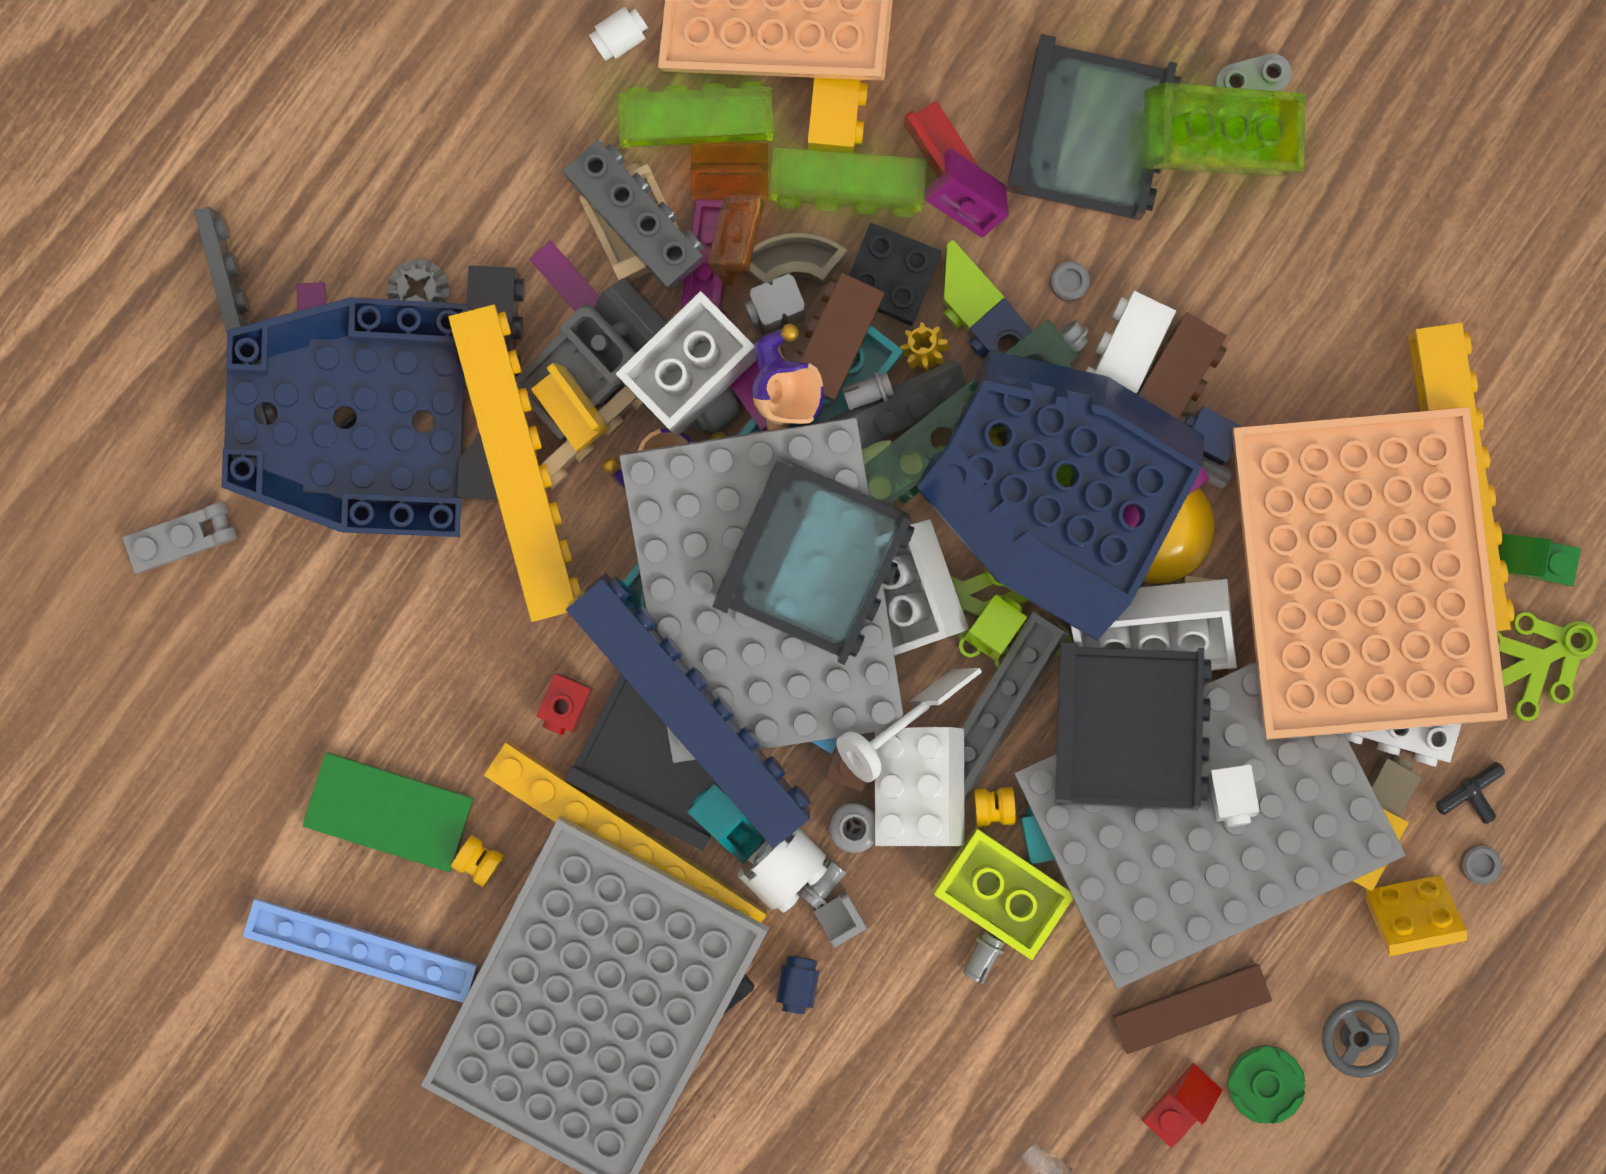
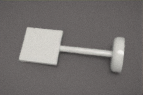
[836,668,982,783]

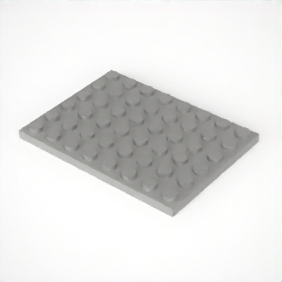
[620,416,904,763]
[1014,662,1406,990]
[421,816,769,1174]

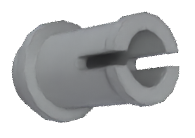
[842,371,894,411]
[799,858,847,909]
[962,931,1005,984]

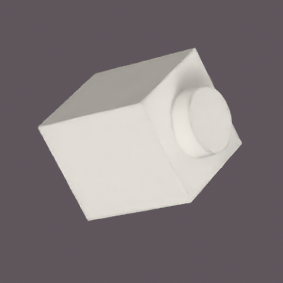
[1208,764,1260,827]

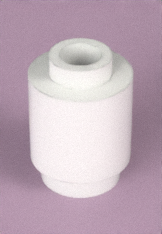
[589,6,648,61]

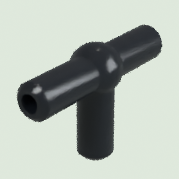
[1435,762,1505,824]

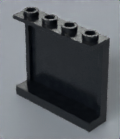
[1055,642,1211,810]
[565,674,725,851]

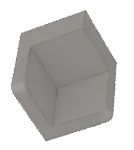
[813,890,867,948]

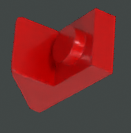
[1141,1063,1223,1148]

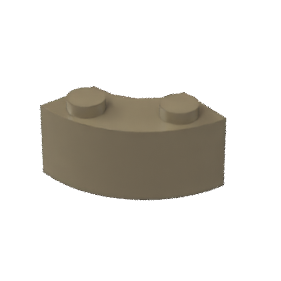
[738,233,847,287]

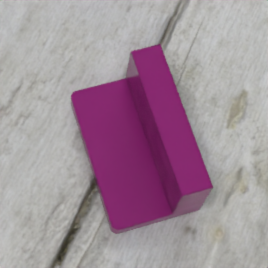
[925,148,1009,238]

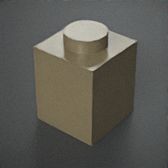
[1367,754,1422,818]

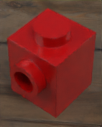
[536,673,594,735]

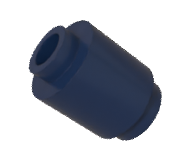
[776,956,820,1014]

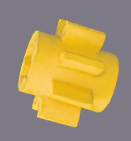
[900,322,950,372]

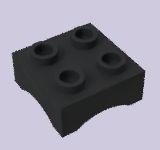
[849,222,942,326]

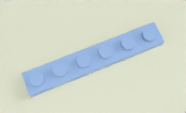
[243,898,479,1003]

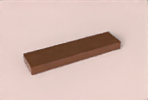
[1112,963,1272,1054]

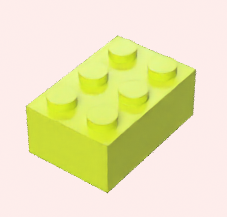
[932,826,1073,960]

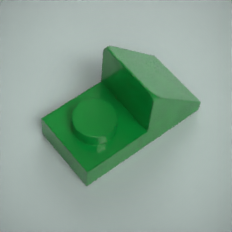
[1498,534,1581,587]

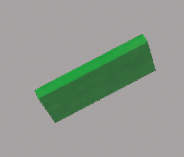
[302,752,474,873]

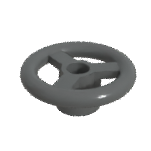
[1322,1000,1400,1078]

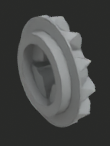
[387,258,449,303]

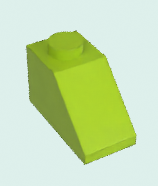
[942,240,1004,333]

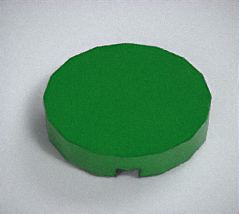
[1227,1045,1305,1124]

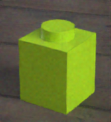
[963,594,1027,661]

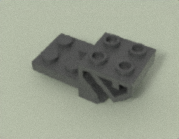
[516,278,668,441]

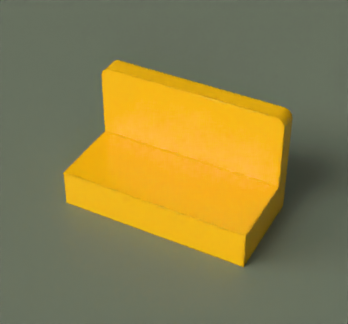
[531,363,610,452]

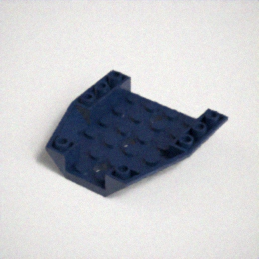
[221,297,468,537]
[916,350,1205,640]

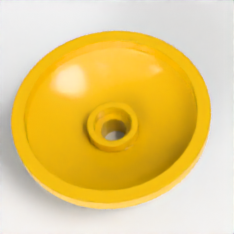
[1143,487,1215,584]

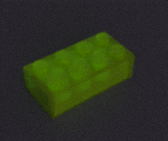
[1143,83,1306,177]

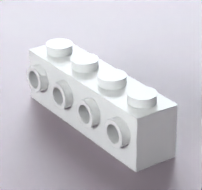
[1345,724,1462,767]

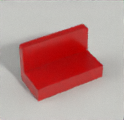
[904,101,978,178]

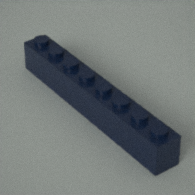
[566,572,811,849]

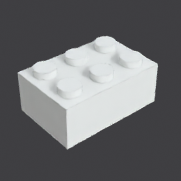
[616,291,757,437]
[876,519,969,656]
[875,727,965,846]

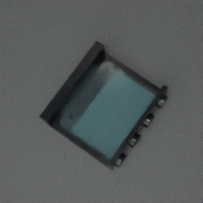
[1006,34,1181,220]
[712,456,915,665]

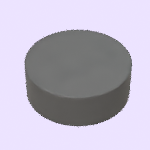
[1050,262,1090,302]
[1460,845,1502,885]

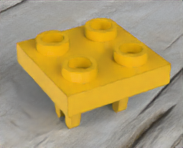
[1365,875,1467,956]

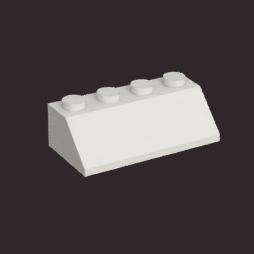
[1071,579,1237,670]

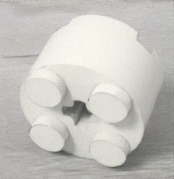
[737,828,827,913]

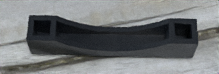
[457,266,525,502]

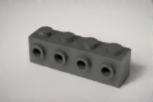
[562,139,704,293]

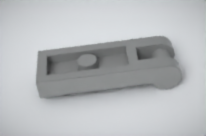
[122,502,238,574]

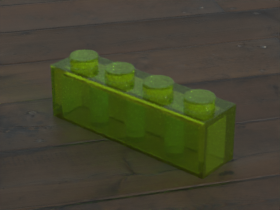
[617,81,774,148]
[769,147,927,217]

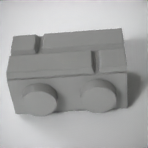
[744,273,805,335]

